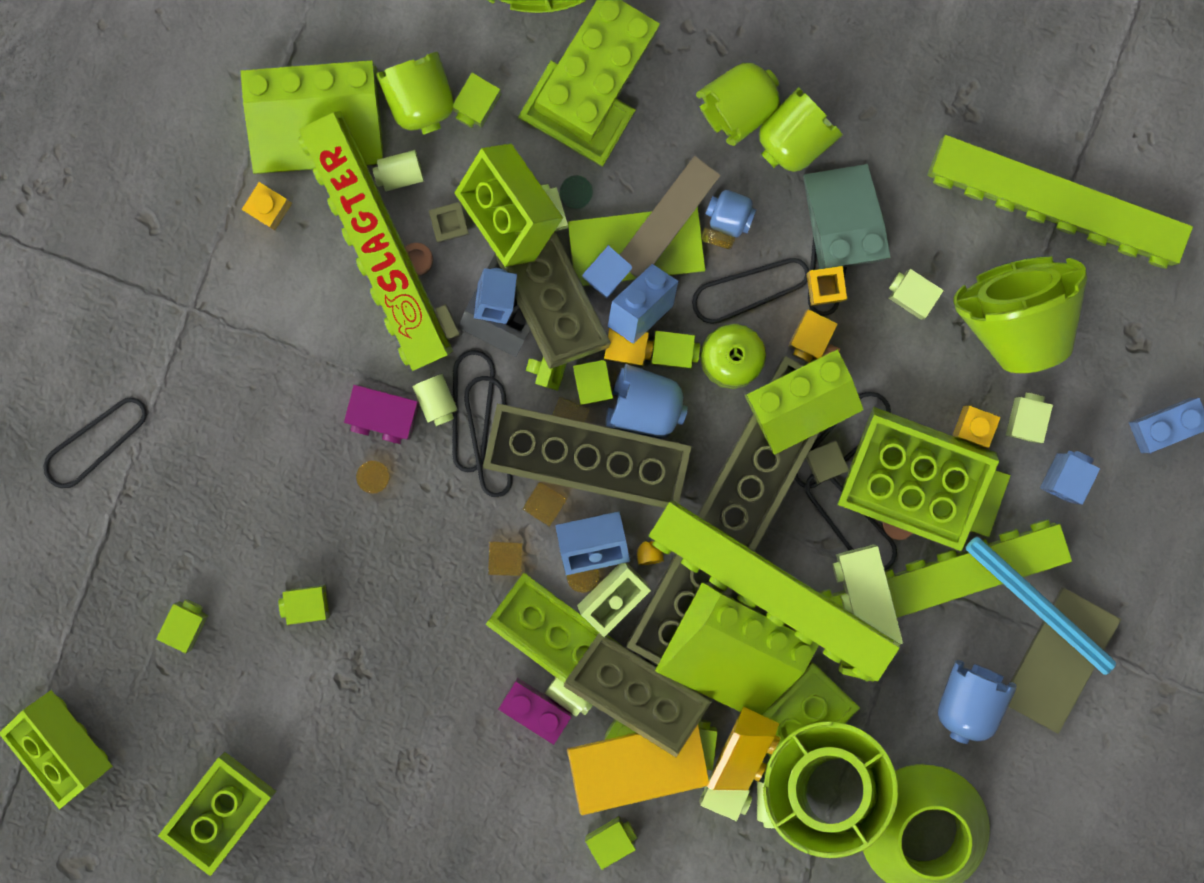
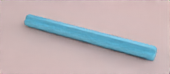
[966,537,1116,675]

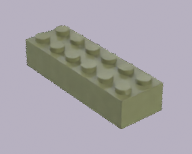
[483,403,692,508]

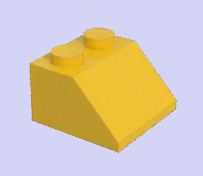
[707,706,781,790]

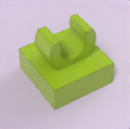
[525,357,567,391]

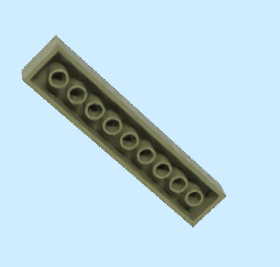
[626,356,819,664]

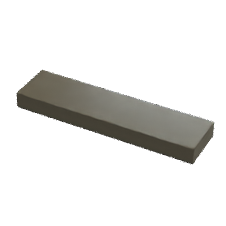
[620,156,721,278]

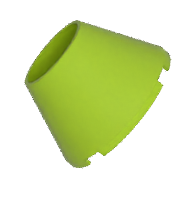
[953,256,1088,373]
[763,722,898,858]
[863,764,990,883]

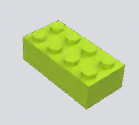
[534,0,660,143]

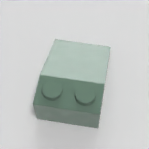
[803,164,891,269]

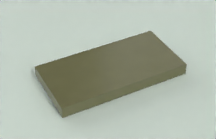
[495,231,611,369]
[1008,587,1121,734]
[564,633,712,757]

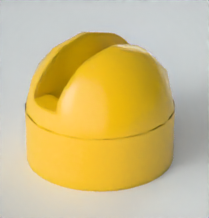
[637,541,664,566]

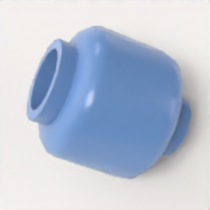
[705,190,757,238]

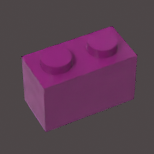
[344,385,419,444]
[498,677,572,745]

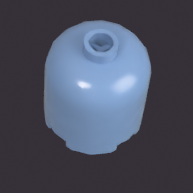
[606,364,688,439]
[938,660,1017,744]

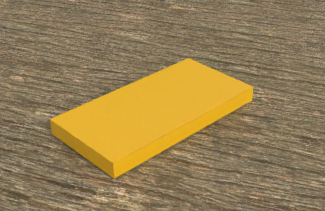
[567,725,709,815]

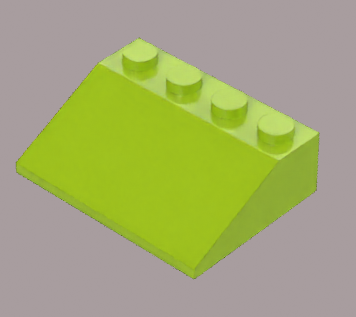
[240,60,383,174]
[838,407,999,551]
[655,582,819,715]

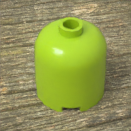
[376,52,454,135]
[696,63,780,146]
[759,87,843,172]
[700,324,766,389]

